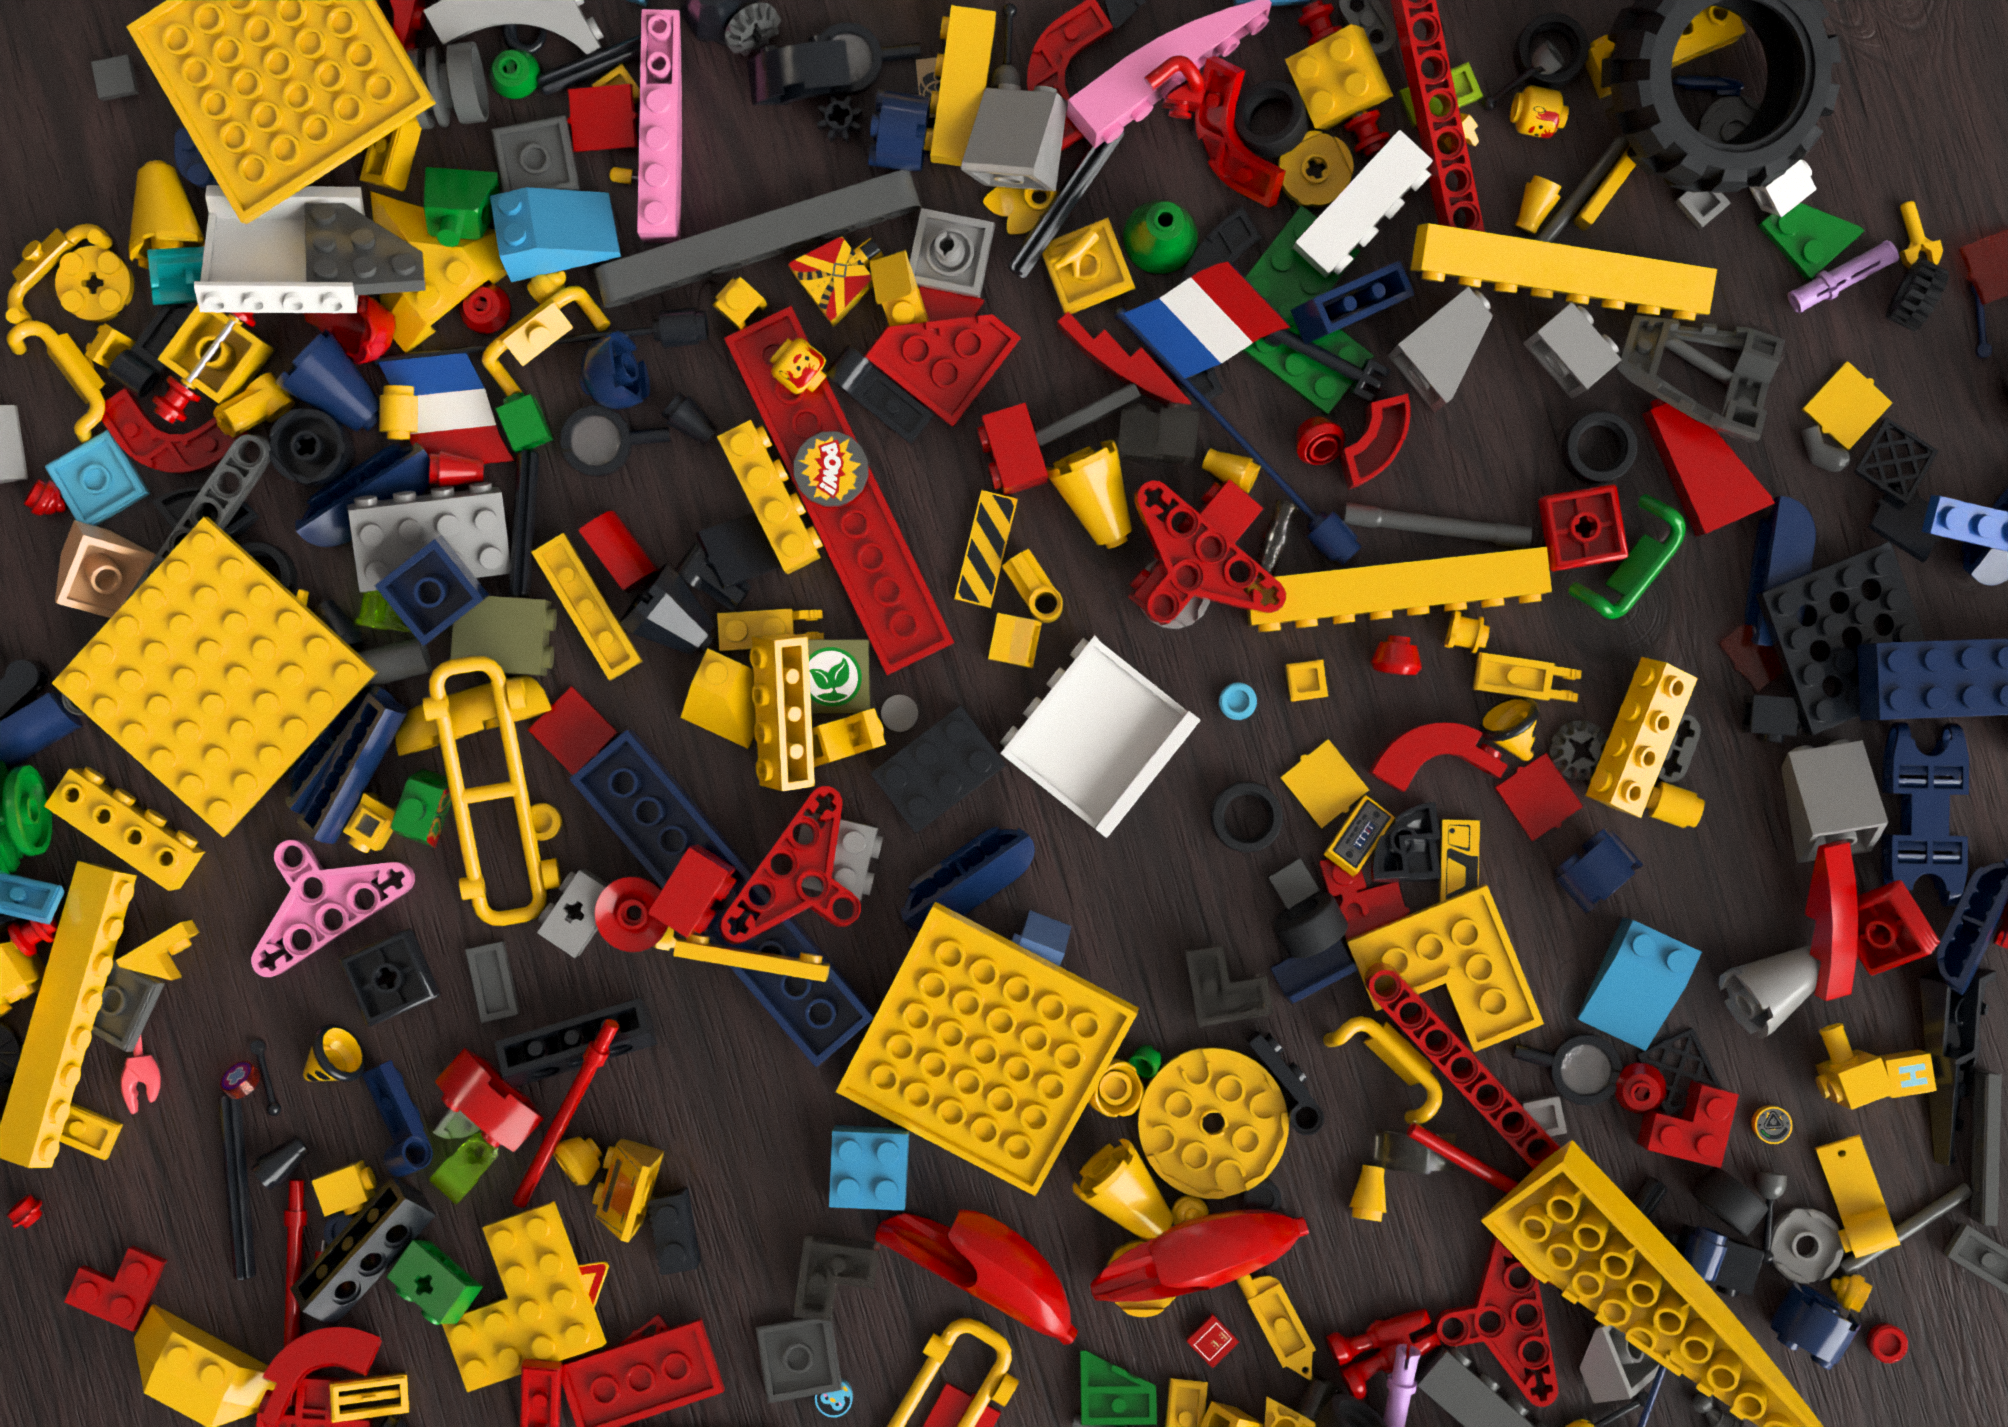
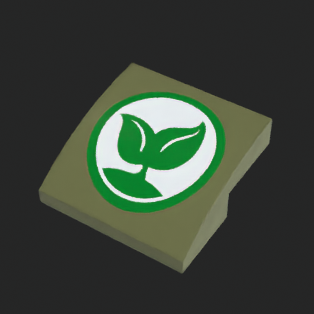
[808,639,871,713]

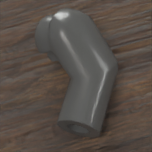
[1800,425,1850,472]

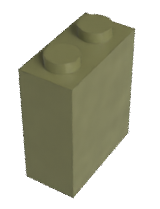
[450,596,557,676]

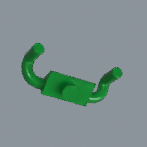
[1569,494,1686,619]

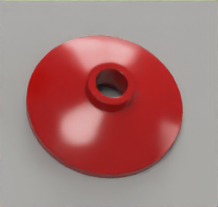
[595,876,669,952]

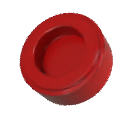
[1866,1323,1908,1363]

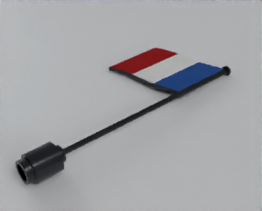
[371,307,709,464]

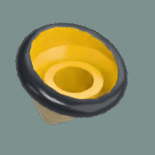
[1479,697,1539,761]
[303,1024,366,1082]

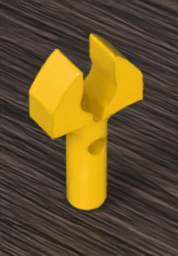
[1900,201,1943,269]

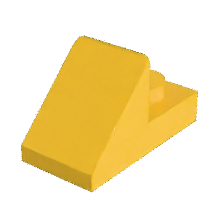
[869,250,929,326]
[116,920,200,980]

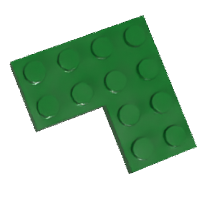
[1241,205,1374,416]

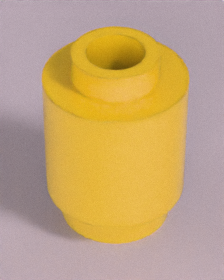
[379,385,418,440]
[1646,781,1705,828]

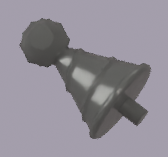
[1692,1393,1745,1427]

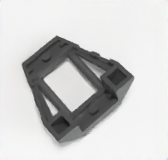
[1617,315,1785,443]

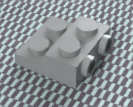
[797,811,883,901]

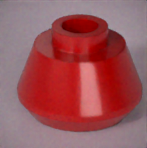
[460,283,511,334]
[1296,416,1346,465]
[1370,635,1422,676]
[1615,1063,1666,1114]

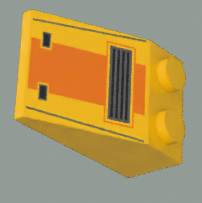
[592,1138,664,1242]

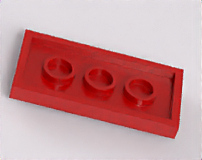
[561,1318,725,1427]

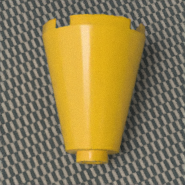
[128,160,205,269]
[1046,440,1132,549]
[1072,1138,1174,1242]

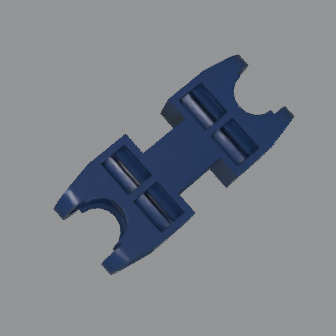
[1881,722,1969,907]

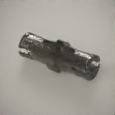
[1255,500,1299,577]

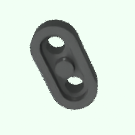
[1338,0,1396,57]

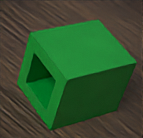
[495,392,554,453]

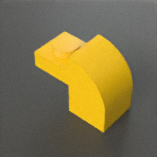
[812,708,886,767]

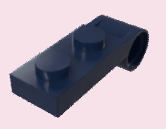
[362,1060,433,1177]

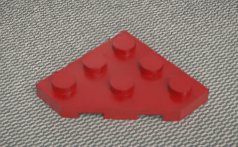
[864,314,1021,427]

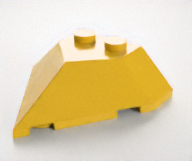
[370,191,507,353]

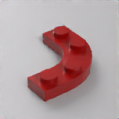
[1027,0,1113,151]
[1195,56,1286,208]
[101,388,252,474]

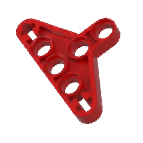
[1134,480,1286,623]
[719,786,861,944]
[1434,1235,1558,1407]

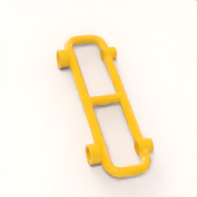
[423,656,561,926]
[887,1318,1019,1427]

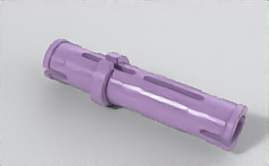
[1787,240,1899,314]
[1383,1344,1421,1427]

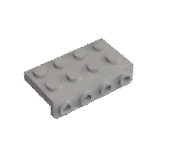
[347,482,510,592]

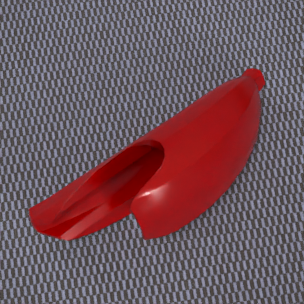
[875,1209,1078,1345]
[1090,1209,1309,1302]

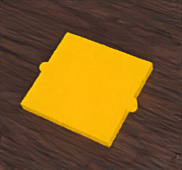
[1801,361,1893,451]
[1280,739,1369,829]

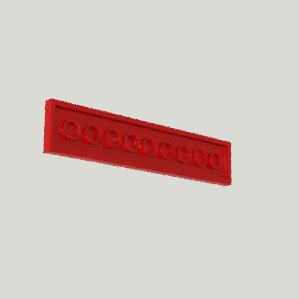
[724,306,954,676]

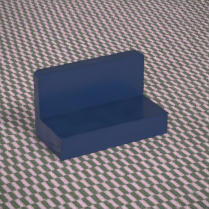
[1269,940,1358,1004]

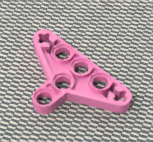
[251,839,415,977]

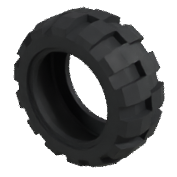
[1601,0,1841,193]

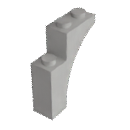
[423,0,604,55]

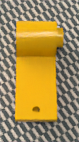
[1815,1134,1900,1258]

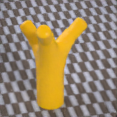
[1049,228,1099,278]

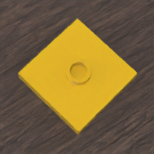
[1042,218,1135,314]

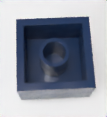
[374,535,489,646]

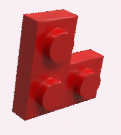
[64,1245,167,1332]

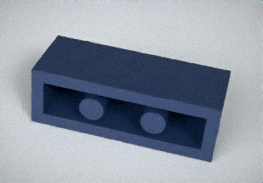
[1290,260,1415,345]

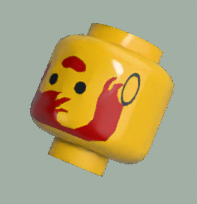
[1510,86,1569,139]
[769,338,827,394]

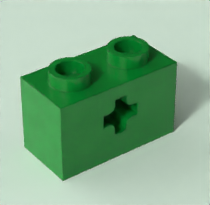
[387,1240,483,1325]

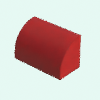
[578,510,658,593]

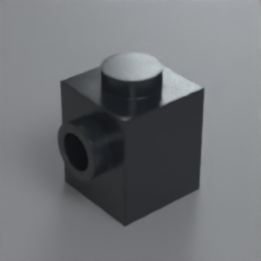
[1742,695,1802,743]

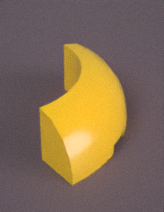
[395,675,551,756]

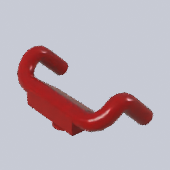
[1144,55,1205,119]

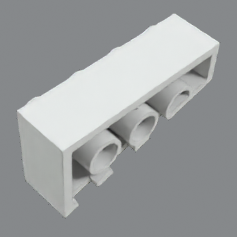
[1293,130,1433,278]

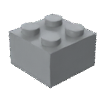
[1523,302,1622,399]

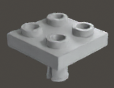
[910,208,995,298]

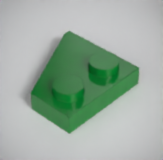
[1758,203,1864,281]
[1080,1351,1157,1425]

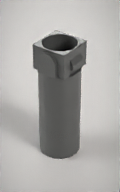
[357,637,432,689]

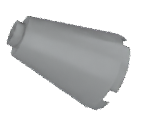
[1719,946,1821,1039]

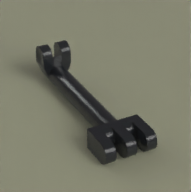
[1263,328,1391,403]

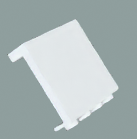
[194,185,365,313]
[1000,635,1200,838]

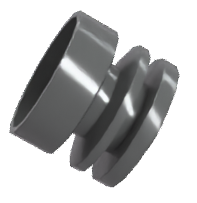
[407,41,489,130]

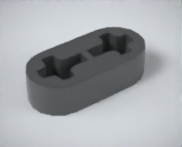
[1657,714,1701,783]

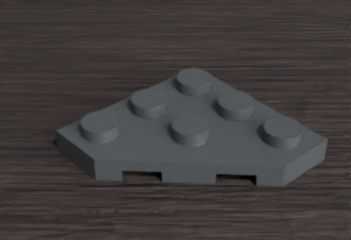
[304,203,426,295]

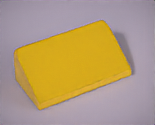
[359,117,422,191]

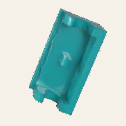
[147,246,205,305]

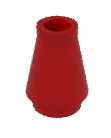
[429,450,484,487]

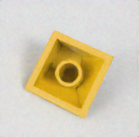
[680,649,756,749]

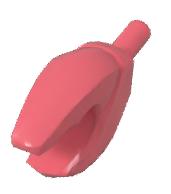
[120,1035,161,1114]

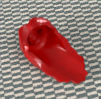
[303,295,396,364]

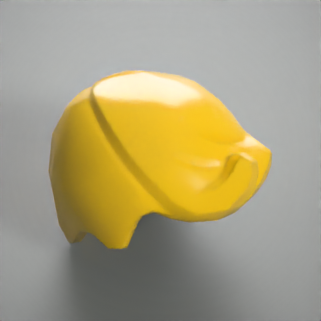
[1088,1058,1145,1117]

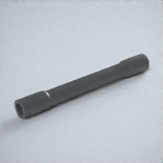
[1342,502,1532,549]

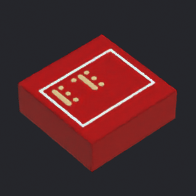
[1186,1313,1239,1368]

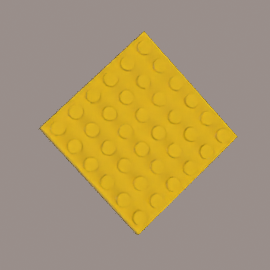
[126,0,436,225]
[52,516,378,837]
[836,902,1139,1196]

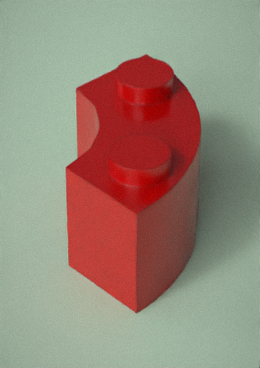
[1339,393,1410,490]
[435,1048,544,1152]

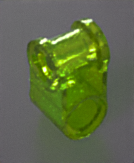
[353,590,413,634]
[429,1132,499,1205]

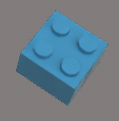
[829,1125,910,1211]

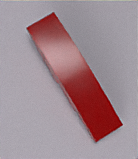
[1057,311,1192,413]
[1804,839,1858,1001]

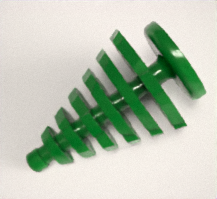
[0,760,52,875]

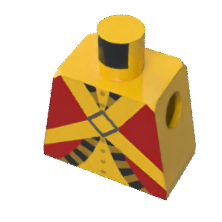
[788,237,883,327]

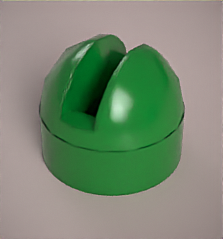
[1129,1045,1162,1078]

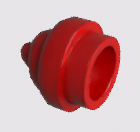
[23,478,66,516]

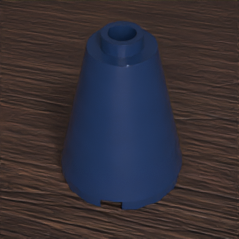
[275,329,380,432]

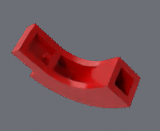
[1367,722,1508,792]
[258,1327,382,1427]

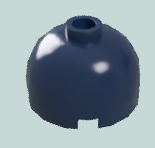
[579,331,650,410]

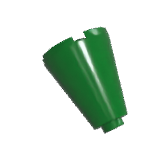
[1123,200,1198,274]

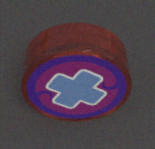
[220,1061,260,1099]

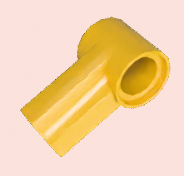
[213,372,295,438]
[1002,548,1063,623]

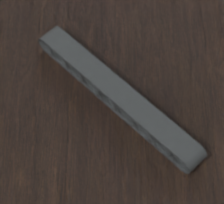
[593,170,921,308]
[62,434,271,715]

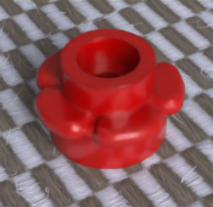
[6,1194,43,1229]

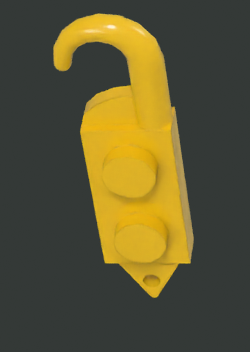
[1236,1274,1316,1380]

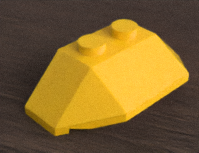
[134,1304,275,1427]

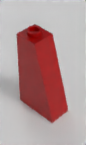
[1642,398,1775,537]

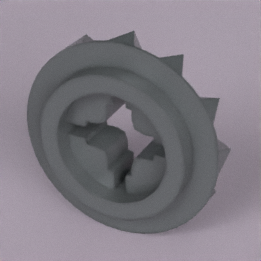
[725,2,781,56]
[1550,721,1608,780]

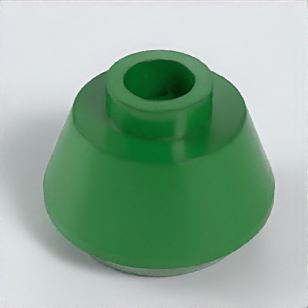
[489,48,540,99]

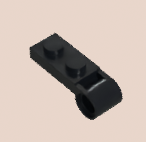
[108,302,198,399]
[825,345,934,445]
[1246,1030,1324,1135]

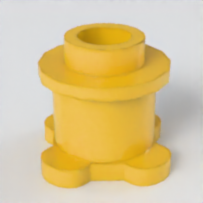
[1444,611,1490,654]

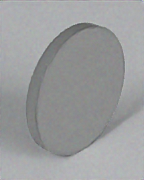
[881,695,918,732]

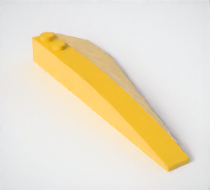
[1481,1140,1824,1427]

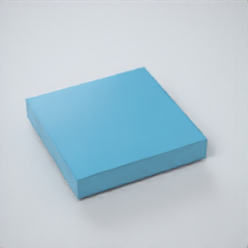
[45,429,150,526]

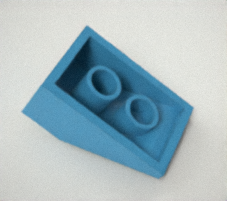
[490,187,621,282]
[1576,917,1702,1051]

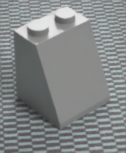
[961,83,1068,191]
[1387,286,1493,413]
[1781,739,1888,863]

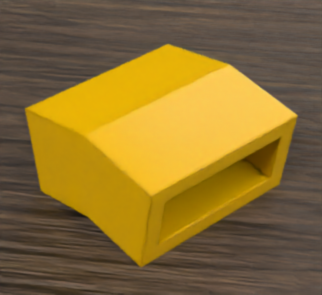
[988,613,1042,668]

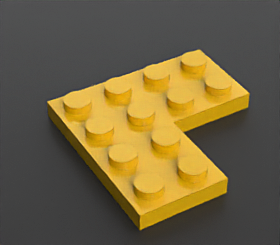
[1346,884,1544,1052]
[442,1201,607,1392]

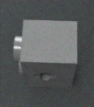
[537,868,609,958]

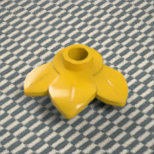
[983,187,1057,234]

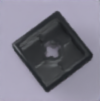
[339,928,440,1027]

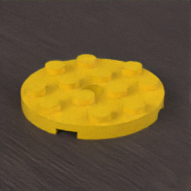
[1138,1047,1289,1199]

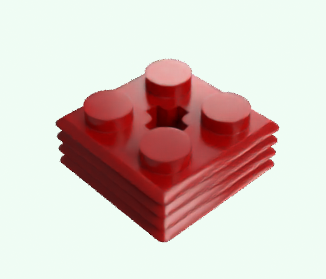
[1538,484,1629,571]
[1857,880,1940,976]

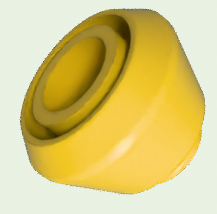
[553,1136,602,1186]

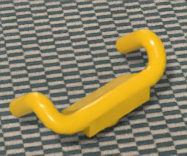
[6,223,113,325]
[482,285,611,397]
[7,321,105,443]
[1323,1016,1443,1125]

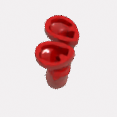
[1326,1308,1441,1400]

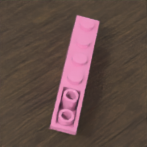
[1067,0,1272,148]
[637,9,682,243]

